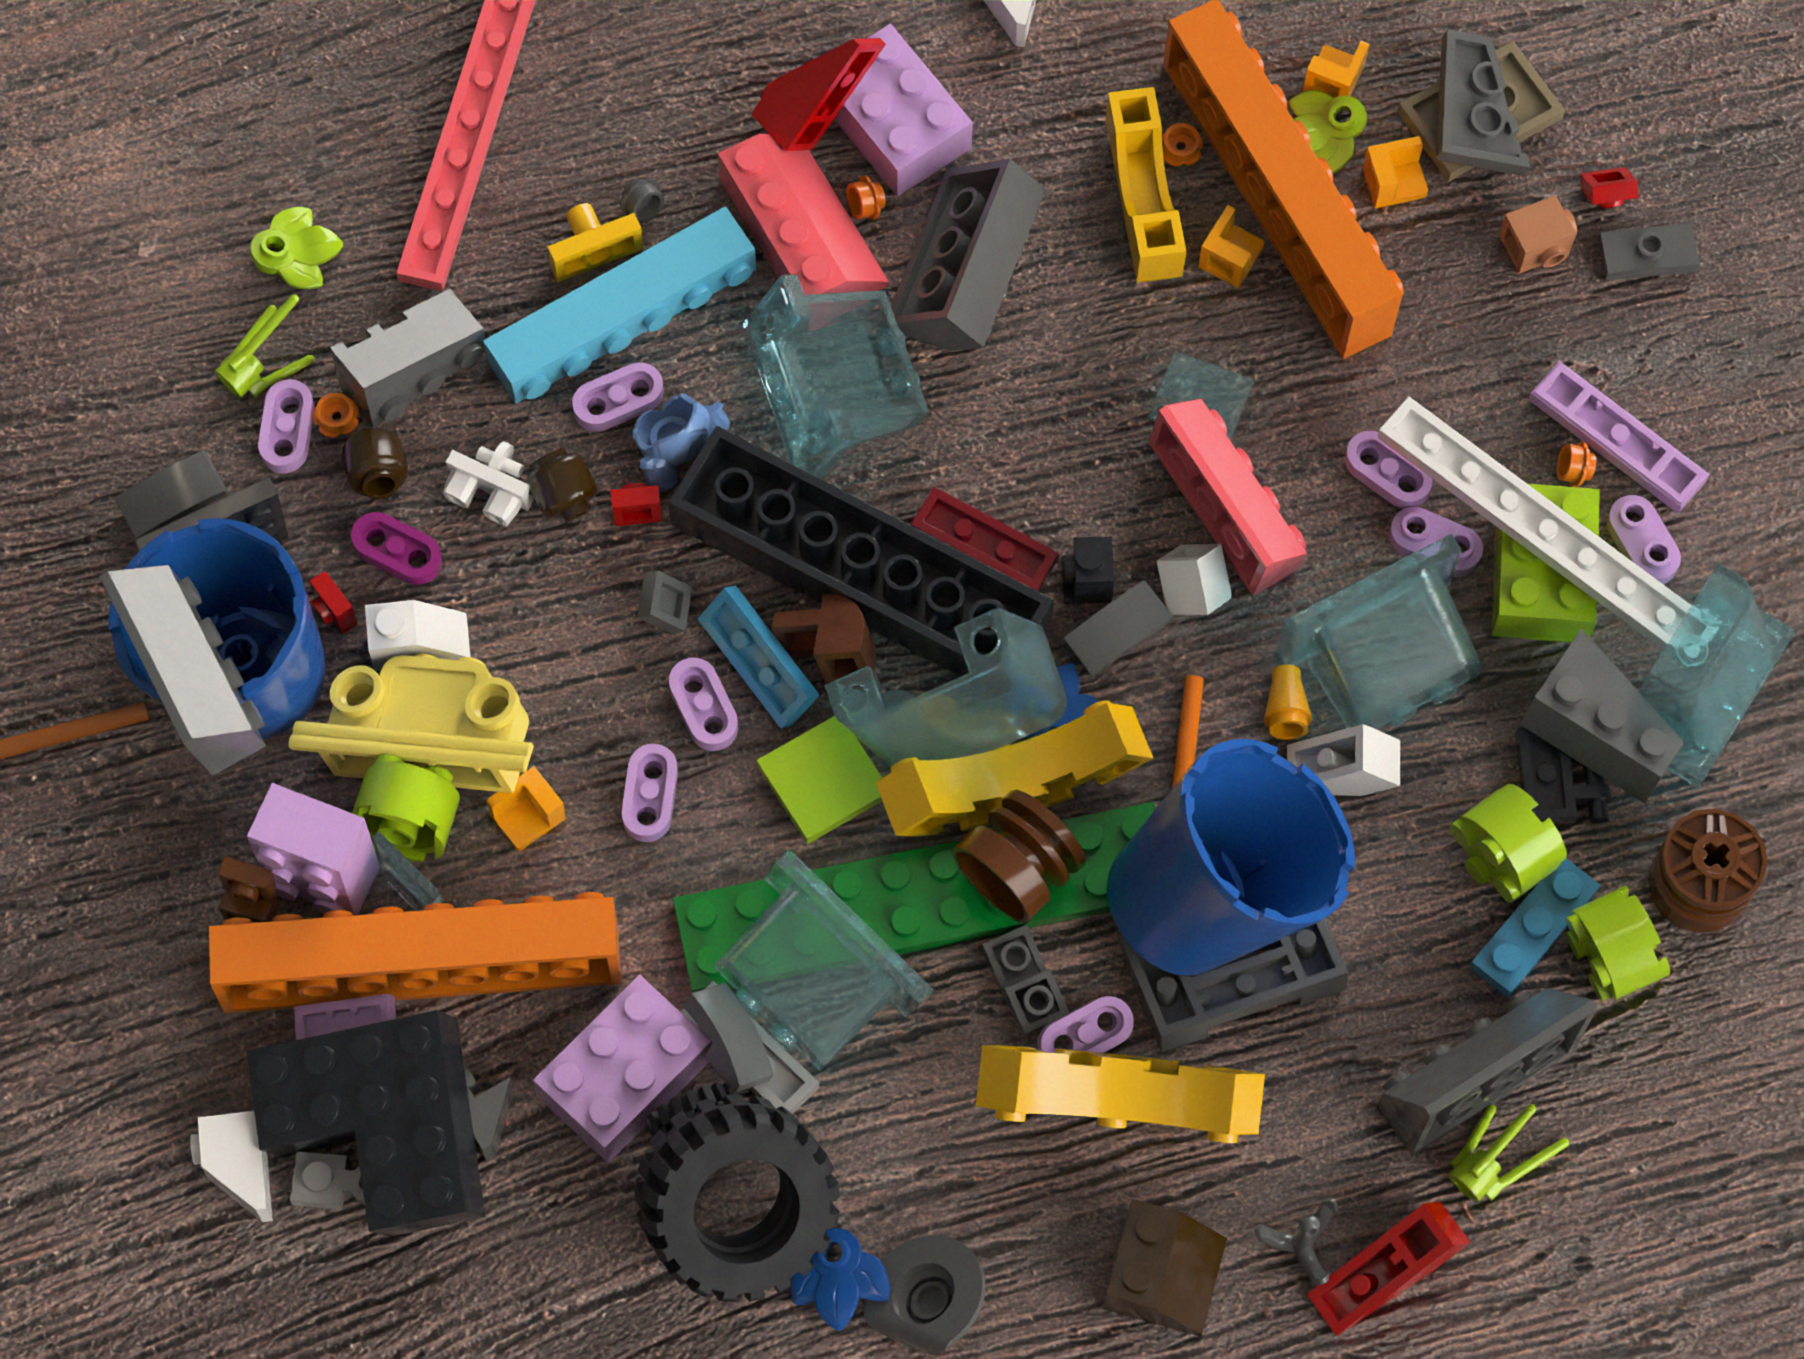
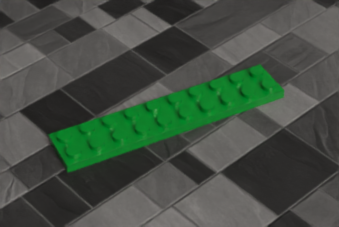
[673,802,1156,993]

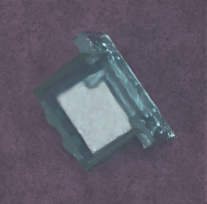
[742,275,929,479]
[1275,534,1482,729]
[1640,563,1796,788]
[713,849,934,1071]

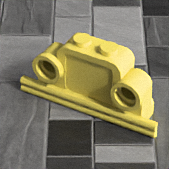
[289,653,534,793]

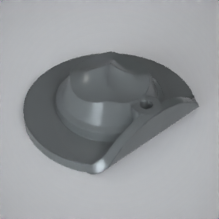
[864,1235,986,1356]

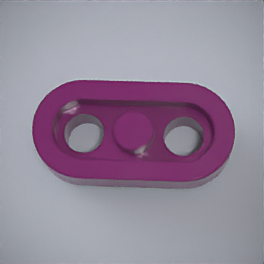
[351,512,442,585]

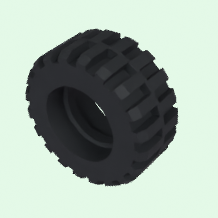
[634,1094,840,1303]

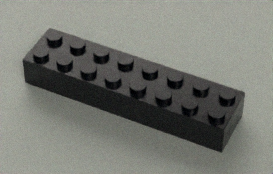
[668,426,1054,700]

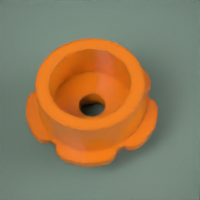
[1162,123,1203,167]
[846,175,886,220]
[313,392,360,438]
[1556,441,1596,487]

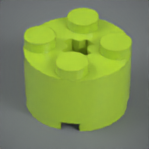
[352,754,460,862]
[1450,784,1567,903]
[1566,885,1670,1002]

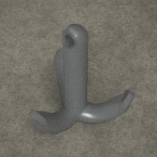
[1254,1198,1338,1285]

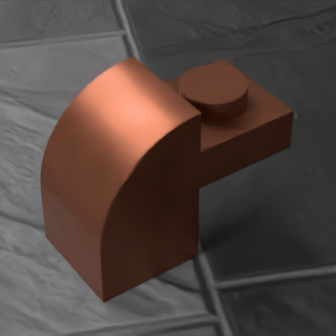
[772,594,876,685]

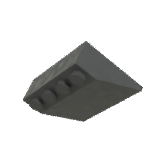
[1377,988,1598,1155]

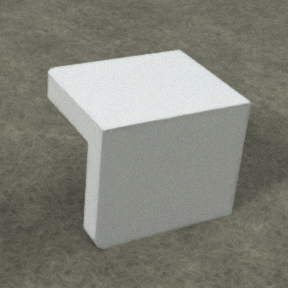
[1157,544,1232,615]

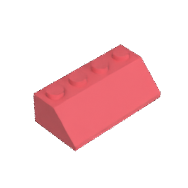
[718,133,889,325]
[1148,399,1307,596]

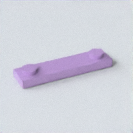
[1528,361,1710,513]

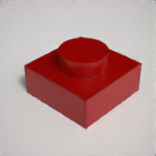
[1580,167,1638,208]
[610,483,662,526]
[309,570,358,635]

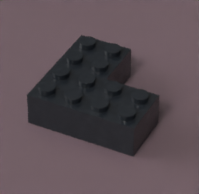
[246,1010,486,1237]

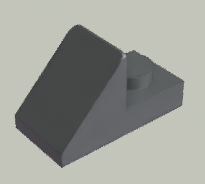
[464,1065,514,1163]

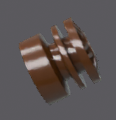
[952,789,1086,923]
[1648,808,1768,933]

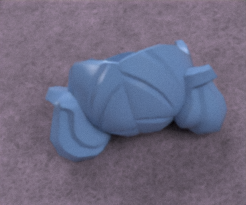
[632,393,730,494]

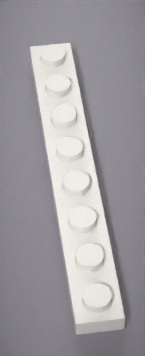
[1377,397,1720,669]

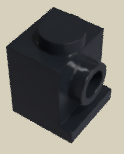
[1061,536,1115,604]

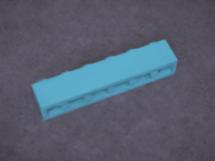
[483,206,756,404]

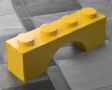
[1105,87,1186,283]

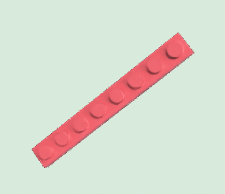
[396,0,536,292]

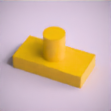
[547,203,643,282]

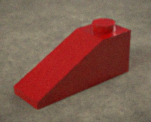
[751,38,886,151]
[1307,1201,1470,1336]

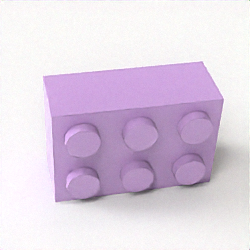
[834,23,973,197]
[247,783,380,916]
[533,974,712,1163]

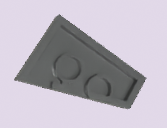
[1436,29,1530,176]

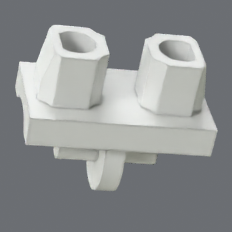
[443,441,534,527]

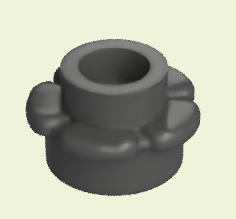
[620,179,664,222]

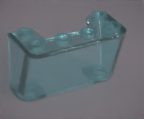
[825,608,1067,768]

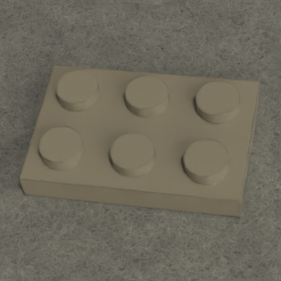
[1397,41,1565,182]

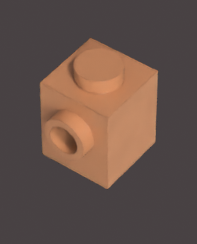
[1499,195,1577,274]

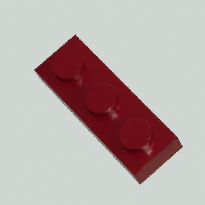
[910,487,1059,592]

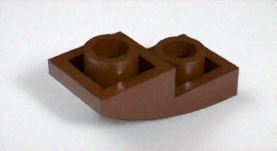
[218,857,277,923]

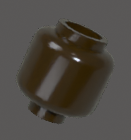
[342,427,408,499]
[527,448,598,522]

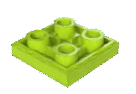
[756,713,882,845]

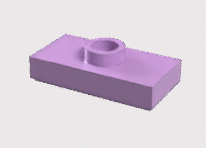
[294,994,396,1040]

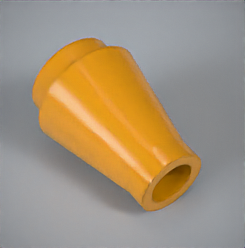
[1264,664,1313,740]

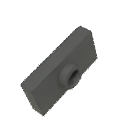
[1598,223,1700,281]

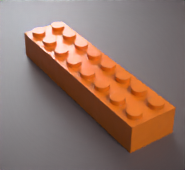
[1163,0,1404,359]
[209,892,622,1013]

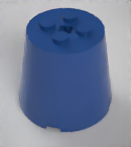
[108,518,326,740]
[1107,739,1355,976]

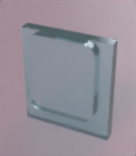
[1148,351,1255,441]
[372,831,443,911]

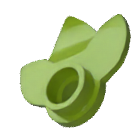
[1289,90,1367,174]
[250,207,343,289]

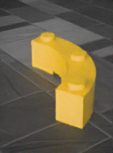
[875,700,1153,836]
[976,1045,1265,1143]

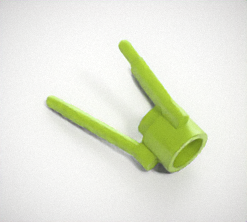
[214,294,315,398]
[1448,1104,1569,1202]

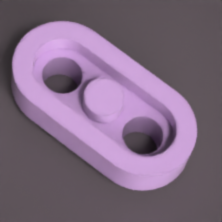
[572,362,664,432]
[258,379,315,473]
[1345,431,1433,509]
[1606,495,1681,585]
[1389,507,1483,577]
[669,658,738,751]
[622,744,678,842]
[1037,996,1134,1053]

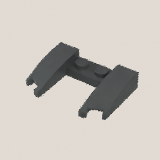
[1117,919,1348,1053]

